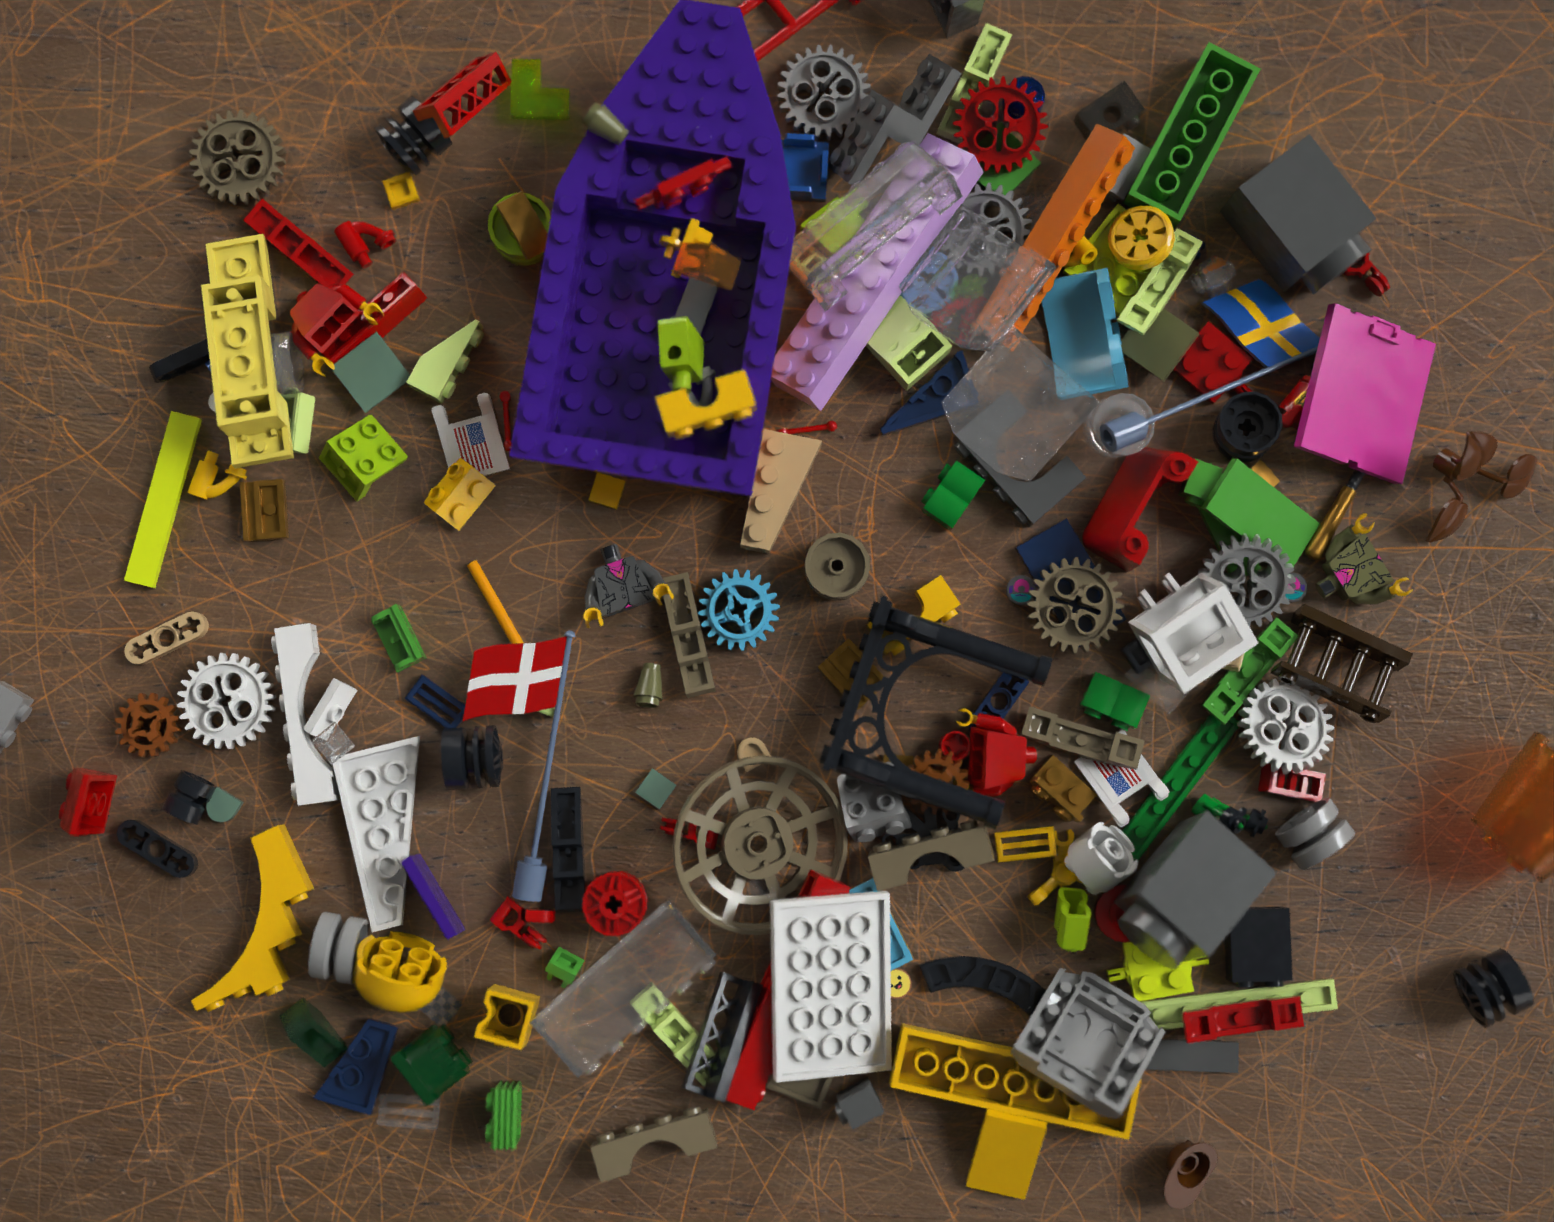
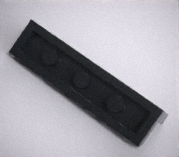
[681,972,763,1102]

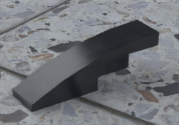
[551,787,585,913]

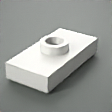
[303,678,357,741]

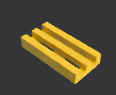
[994,826,1058,862]

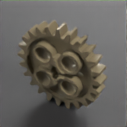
[189,110,286,206]
[1026,557,1124,654]

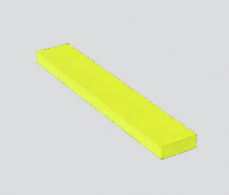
[124,411,202,588]

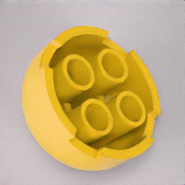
[353,931,447,1013]

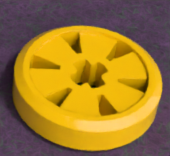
[1108,206,1175,270]

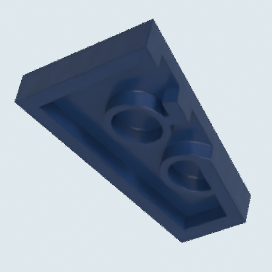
[313,1018,399,1115]

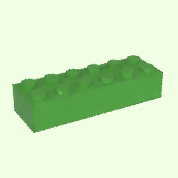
[1123,42,1260,229]

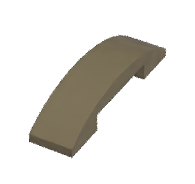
[1021,706,1145,770]

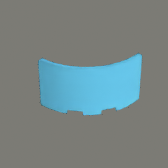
[1042,267,1128,400]

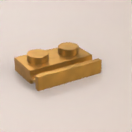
[240,479,289,542]
[817,638,884,711]

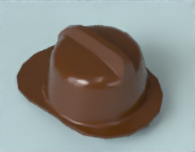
[1163,1140,1218,1209]

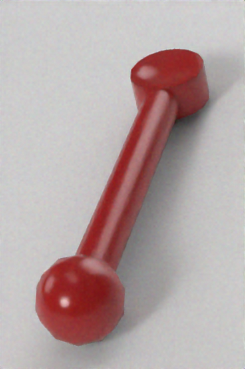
[499,391,512,451]
[776,421,837,434]

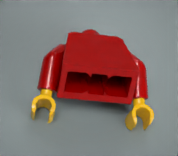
[290,283,384,377]
[953,708,1037,797]

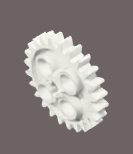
[177,653,276,749]
[1237,678,1334,774]

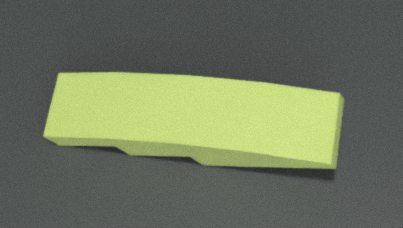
[937,23,1013,144]
[630,982,716,1087]

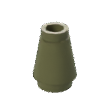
[582,103,629,146]
[633,663,663,708]

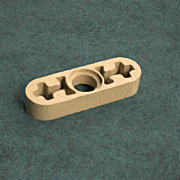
[124,612,209,665]

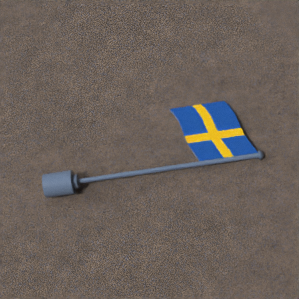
[1100,279,1320,452]

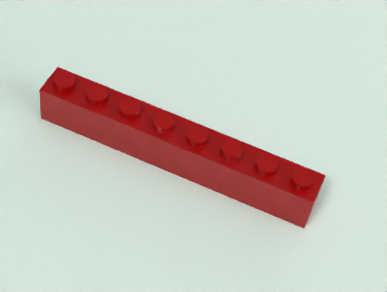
[726,869,851,1110]

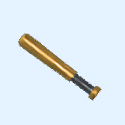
[1305,470,1366,560]

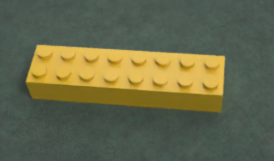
[889,1023,1141,1140]

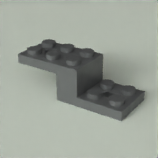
[828,54,962,188]

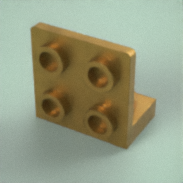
[1028,755,1097,822]

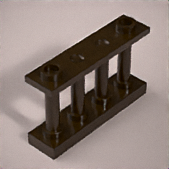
[1271,604,1413,723]

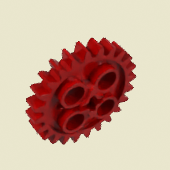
[953,76,1048,174]

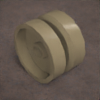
[804,533,870,601]

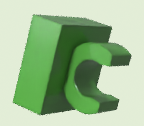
[545,947,585,988]

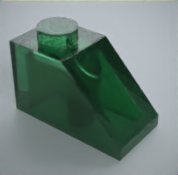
[280,997,348,1068]

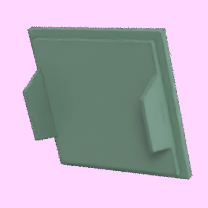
[332,332,410,413]

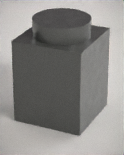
[1220,134,1377,295]
[1113,811,1277,969]

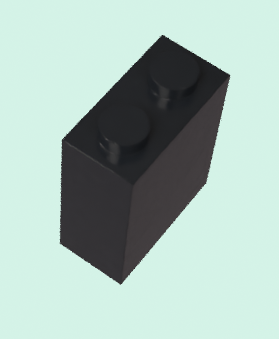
[1225,906,1293,988]

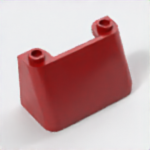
[1082,447,1199,572]

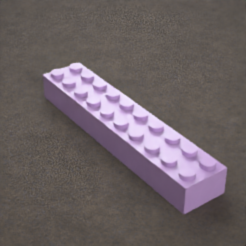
[771,133,983,411]

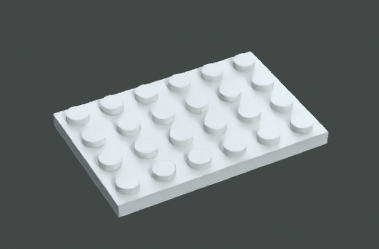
[770,891,892,1083]

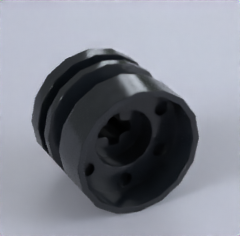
[374,96,453,176]
[1212,391,1283,462]
[441,725,503,790]
[1453,949,1534,1028]

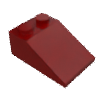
[59,768,118,836]

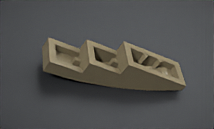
[663,572,716,698]

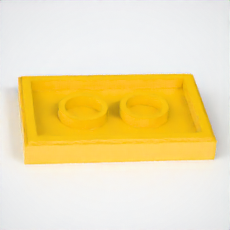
[966,1109,1047,1200]

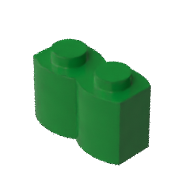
[921,460,985,531]
[1079,672,1150,732]

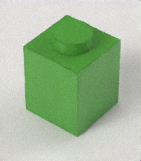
[1178,459,1223,507]

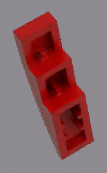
[243,198,354,287]

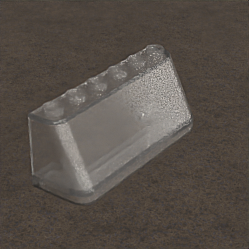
[789,141,963,312]
[530,897,716,1078]

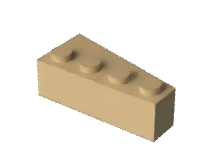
[740,429,822,554]

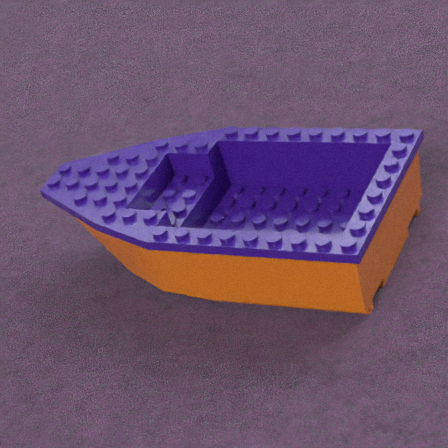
[509,0,796,497]

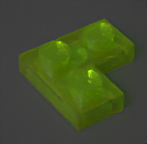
[510,59,570,120]

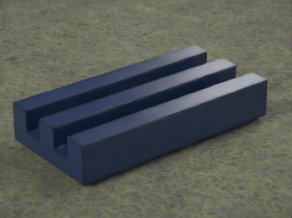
[405,675,465,728]

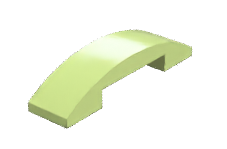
[1117,228,1203,336]

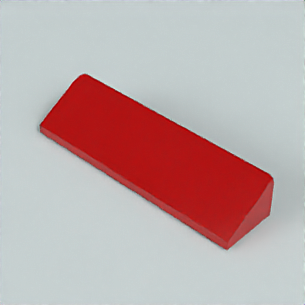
[319,272,427,364]

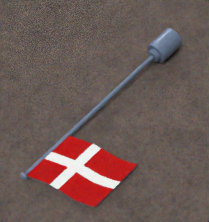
[463,630,576,902]

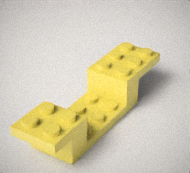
[201,234,294,468]

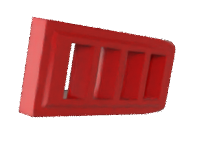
[1258,763,1326,802]

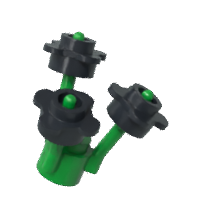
[1191,794,1269,838]

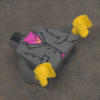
[583,544,674,628]

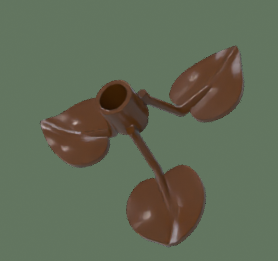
[1425,431,1537,542]

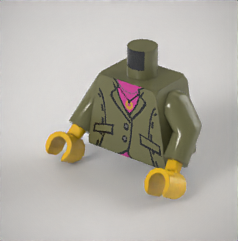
[1315,513,1413,605]

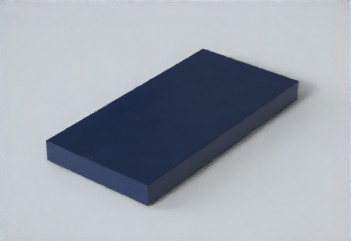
[1015,518,1127,648]

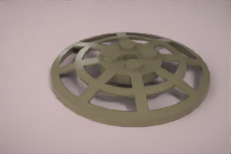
[672,756,848,935]

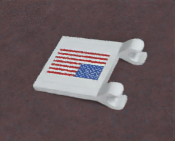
[432,393,510,476]
[1074,730,1169,827]

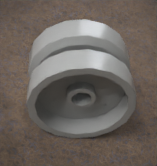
[1275,797,1355,870]
[308,912,368,985]

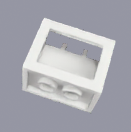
[1128,573,1258,694]

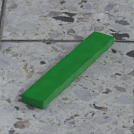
[1122,714,1239,861]

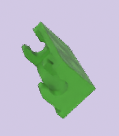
[371,604,427,673]

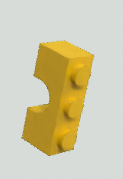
[656,370,757,439]
[866,575,961,656]

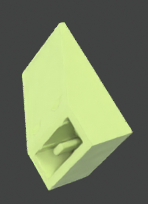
[866,296,952,391]

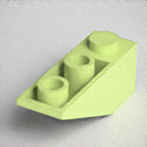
[406,319,484,404]

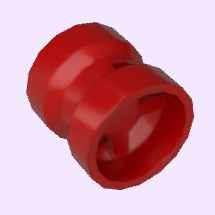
[939,731,971,761]

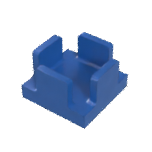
[781,133,829,202]

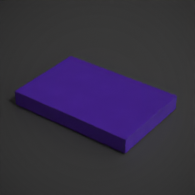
[401,854,466,940]

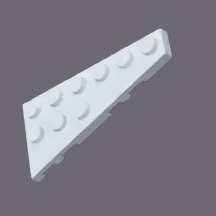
[331,736,420,932]

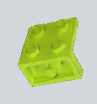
[319,415,408,502]

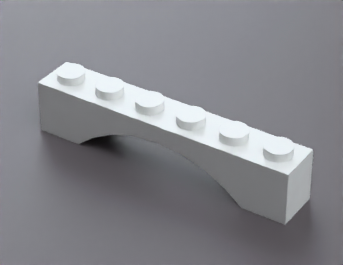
[271,623,339,806]

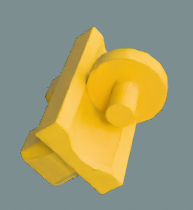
[659,218,713,278]

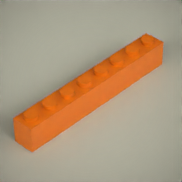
[973,124,1135,351]

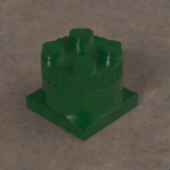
[391,1024,473,1107]

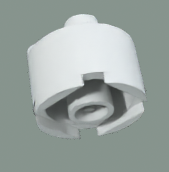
[1065,822,1138,895]

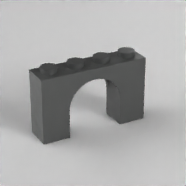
[953,389,1086,527]

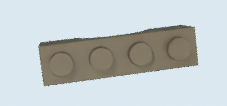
[868,819,994,891]
[590,1106,718,1183]

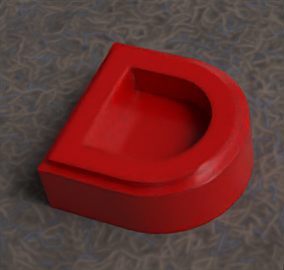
[525,908,556,923]

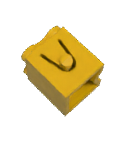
[474,984,540,1050]

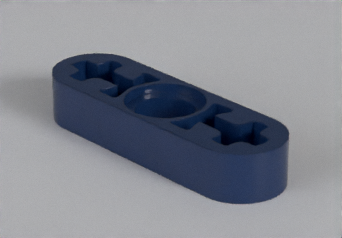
[968,672,1029,733]

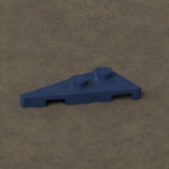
[880,350,980,436]

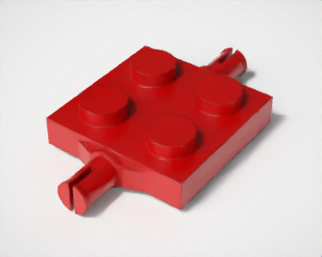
[634,156,732,211]
[1173,321,1253,404]

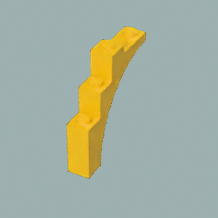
[191,824,314,1012]

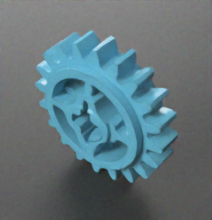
[698,569,780,651]

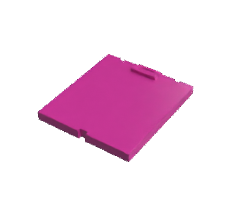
[1294,303,1436,484]

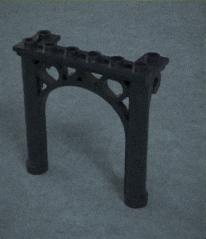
[819,595,1053,830]

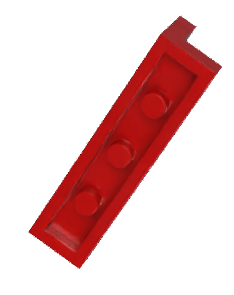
[413,52,512,138]

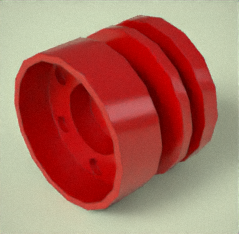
[582,871,648,936]

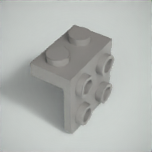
[837,762,912,842]

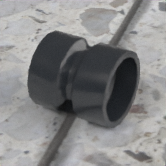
[162,770,217,825]

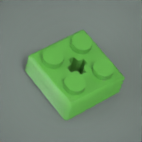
[485,1080,522,1151]

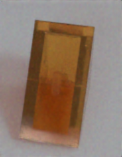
[673,242,741,291]

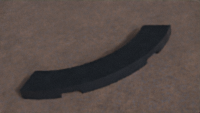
[919,956,1046,1018]

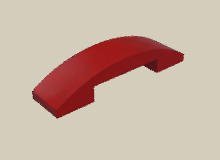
[1182,996,1304,1043]

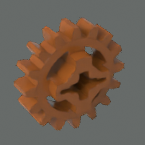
[114,693,182,757]
[908,749,970,815]

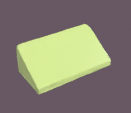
[279,392,315,454]

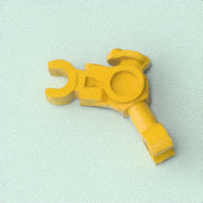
[1026,829,1083,906]

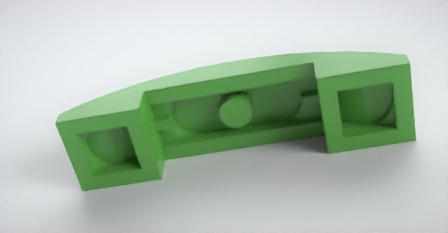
[1201,617,1298,725]

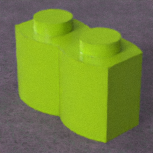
[1054,887,1091,952]

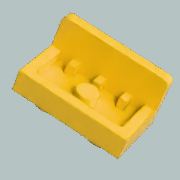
[424,458,496,531]

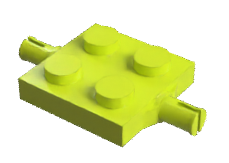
[1106,941,1209,1001]

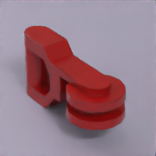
[1344,253,1390,297]
[660,817,722,850]
[489,896,547,950]

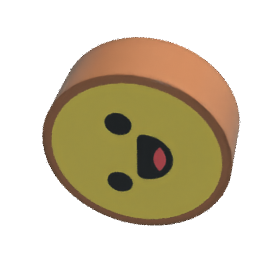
[891,968,912,999]

